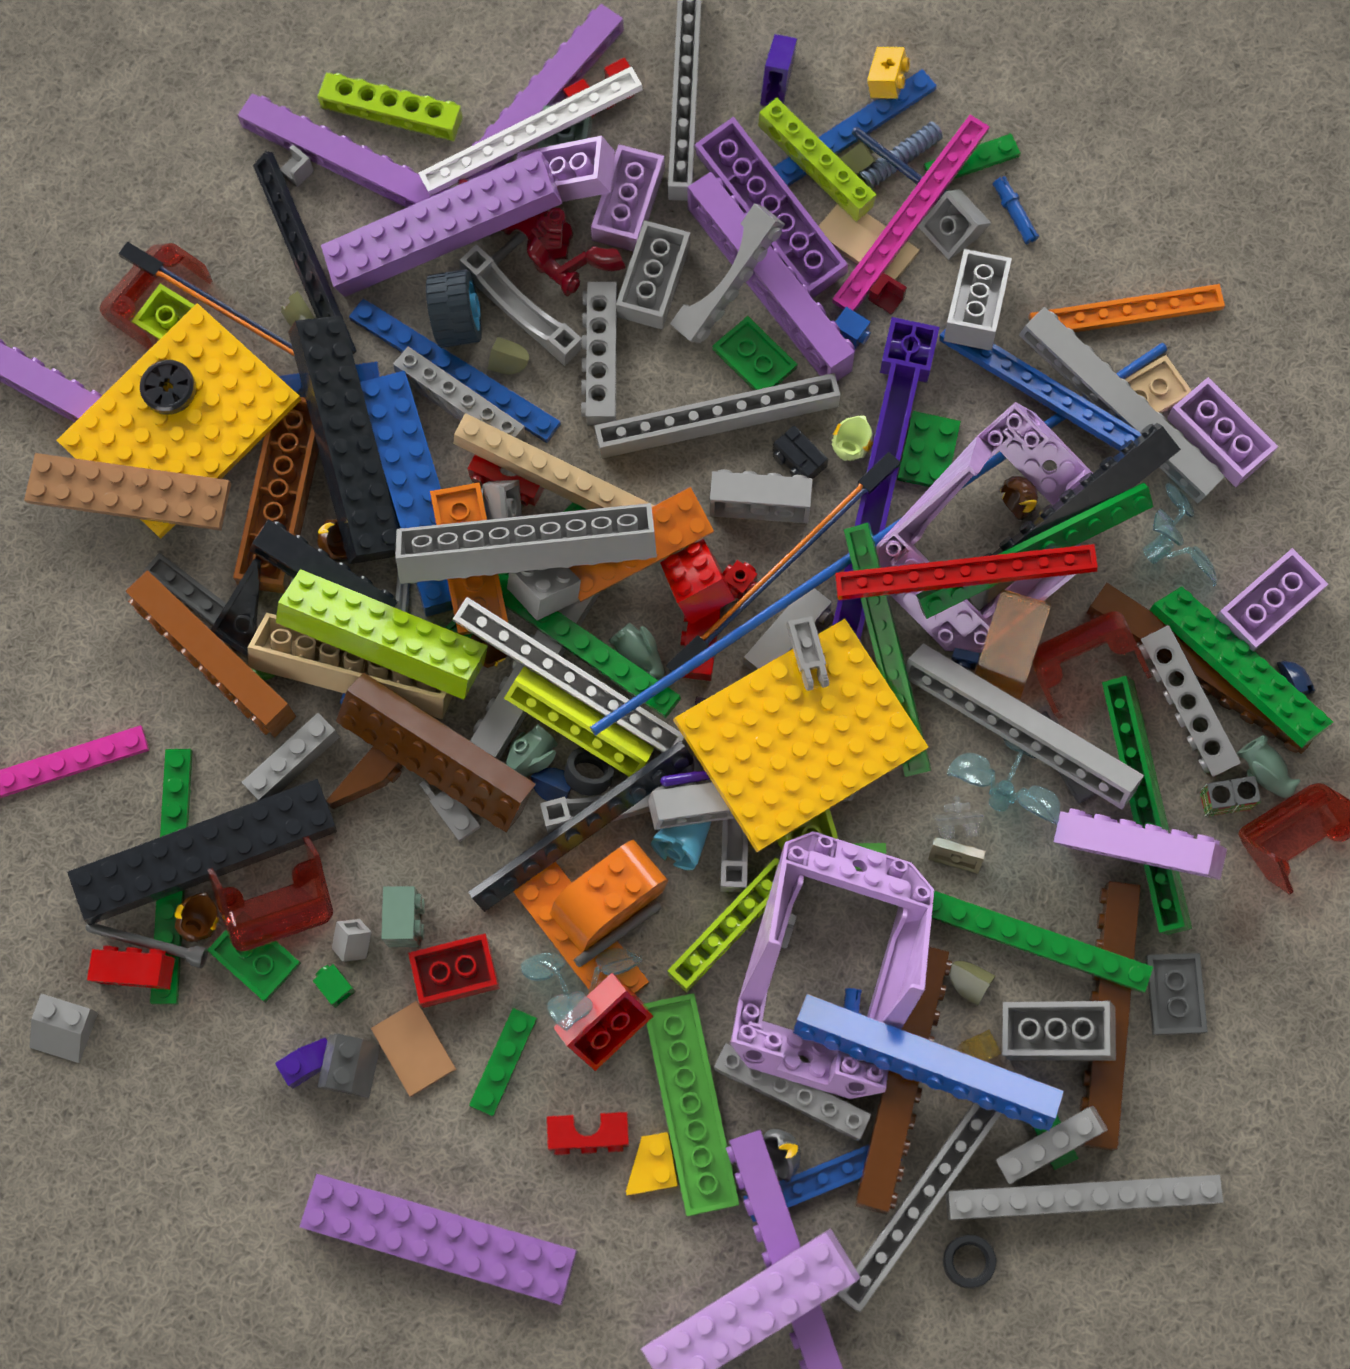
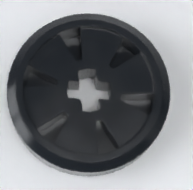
[140,360,196,415]

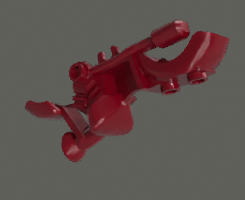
[458,179,626,297]

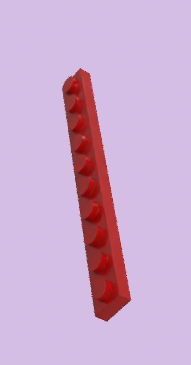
[835,544,1098,600]

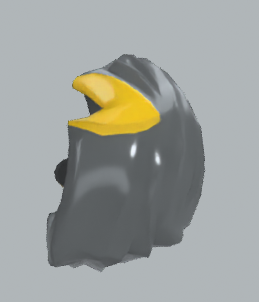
[763,1129,801,1182]

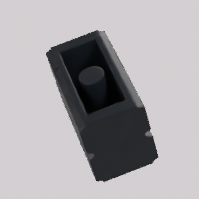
[772,425,828,480]

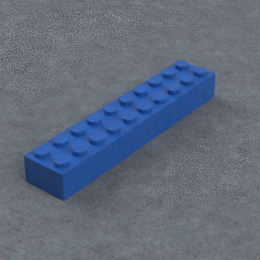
[360,371,453,617]

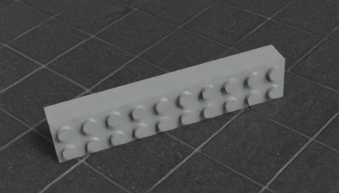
[396,503,657,584]

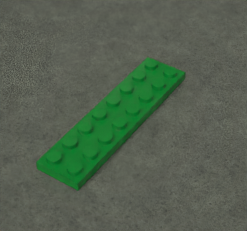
[1150,586,1333,748]

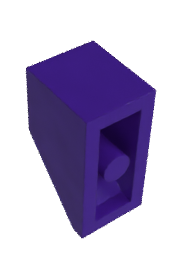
[275,1037,327,1089]

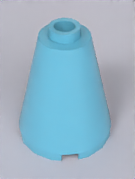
[651,821,712,870]

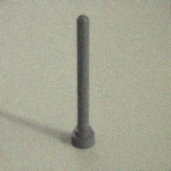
[85,923,208,968]

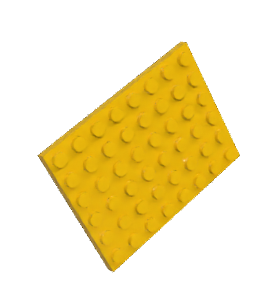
[56,303,302,539]
[673,619,928,852]

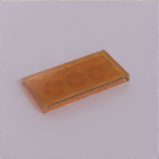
[975,589,1051,699]

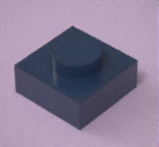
[951,648,979,671]

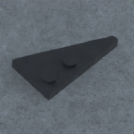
[210,558,262,657]

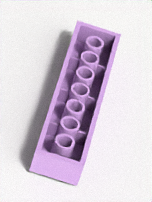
[641,1228,860,1369]

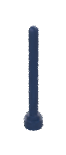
[852,127,948,205]

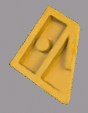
[626,1132,678,1196]

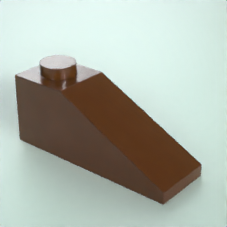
[326,746,403,809]

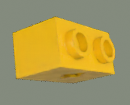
[867,47,910,99]

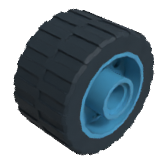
[426,269,482,348]

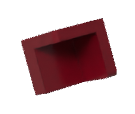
[868,272,907,314]

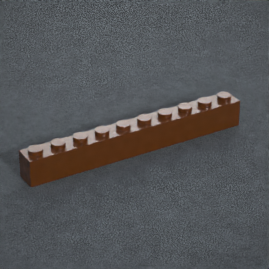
[1086,582,1313,754]
[1080,881,1141,1151]
[855,947,952,1215]

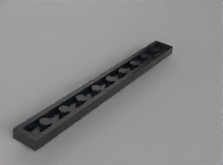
[253,151,357,355]
[469,740,694,912]

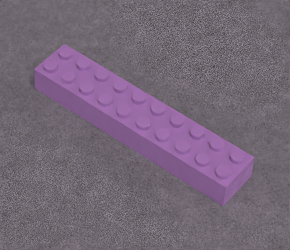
[321,150,562,297]
[688,172,855,381]
[300,1174,578,1305]

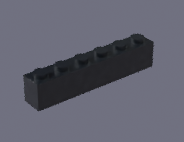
[249,519,398,607]

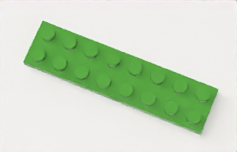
[644,993,739,1217]

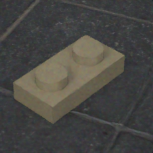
[928,837,985,873]

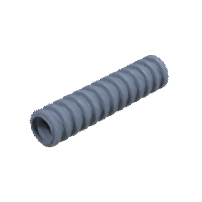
[858,122,943,189]

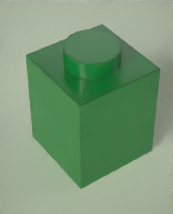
[312,964,356,1008]

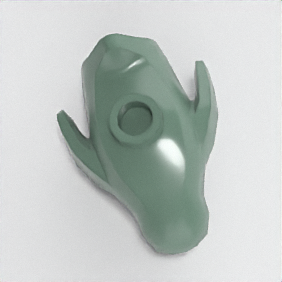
[608,622,665,680]
[506,724,558,777]
[1236,735,1301,798]

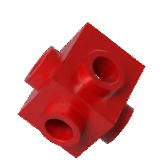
[723,560,758,600]

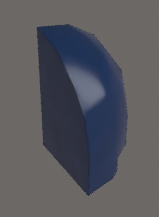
[1277,661,1315,695]
[531,768,571,801]

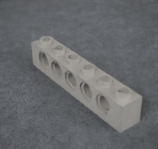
[581,282,617,425]
[393,346,526,441]
[1139,625,1241,776]
[714,1043,871,1141]

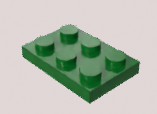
[712,316,798,390]
[897,411,961,487]
[208,911,301,1003]

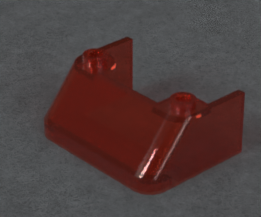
[100,243,213,350]
[1030,611,1153,719]
[1238,783,1350,895]
[208,836,333,951]

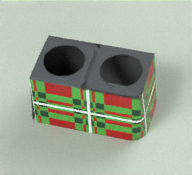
[1200,776,1261,817]

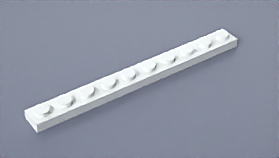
[419,66,643,196]

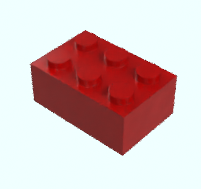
[660,538,735,625]
[408,933,500,1008]
[553,973,654,1071]

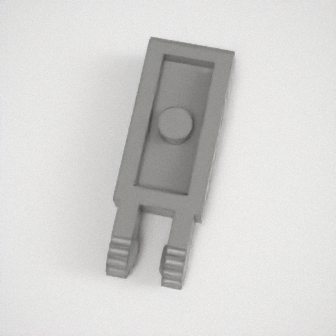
[786,616,829,691]
[419,781,480,842]

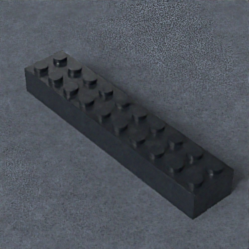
[288,315,399,564]
[67,779,337,926]

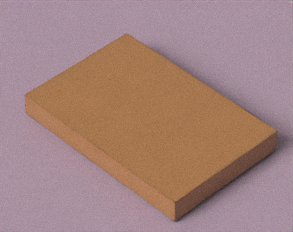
[371,1001,457,1097]

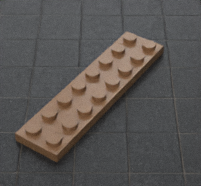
[24,453,231,531]

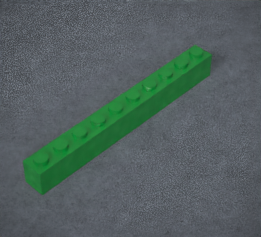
[1102,676,1192,935]

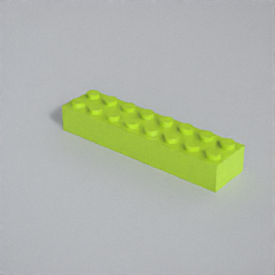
[276,569,488,700]

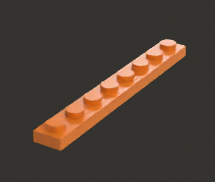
[1029,284,1225,332]

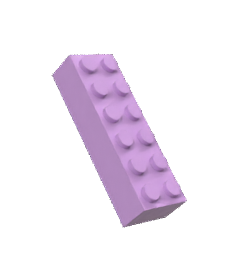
[1054,809,1227,880]

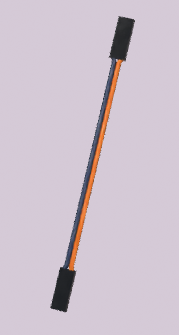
[118,241,295,357]
[666,452,900,672]

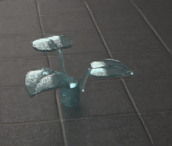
[1143,482,1217,587]
[947,738,1060,825]
[521,948,643,1031]

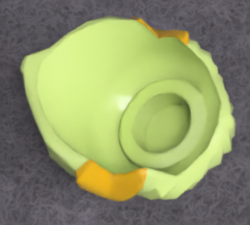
[831,415,873,461]

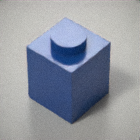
[835,306,871,350]

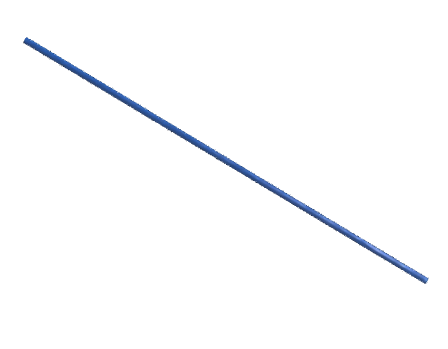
[590,343,1167,736]

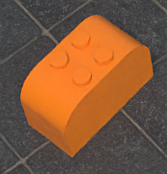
[550,840,668,953]

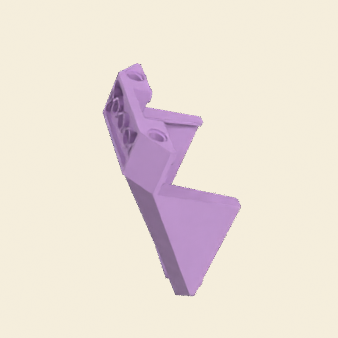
[876,402,1093,653]
[730,831,934,1099]

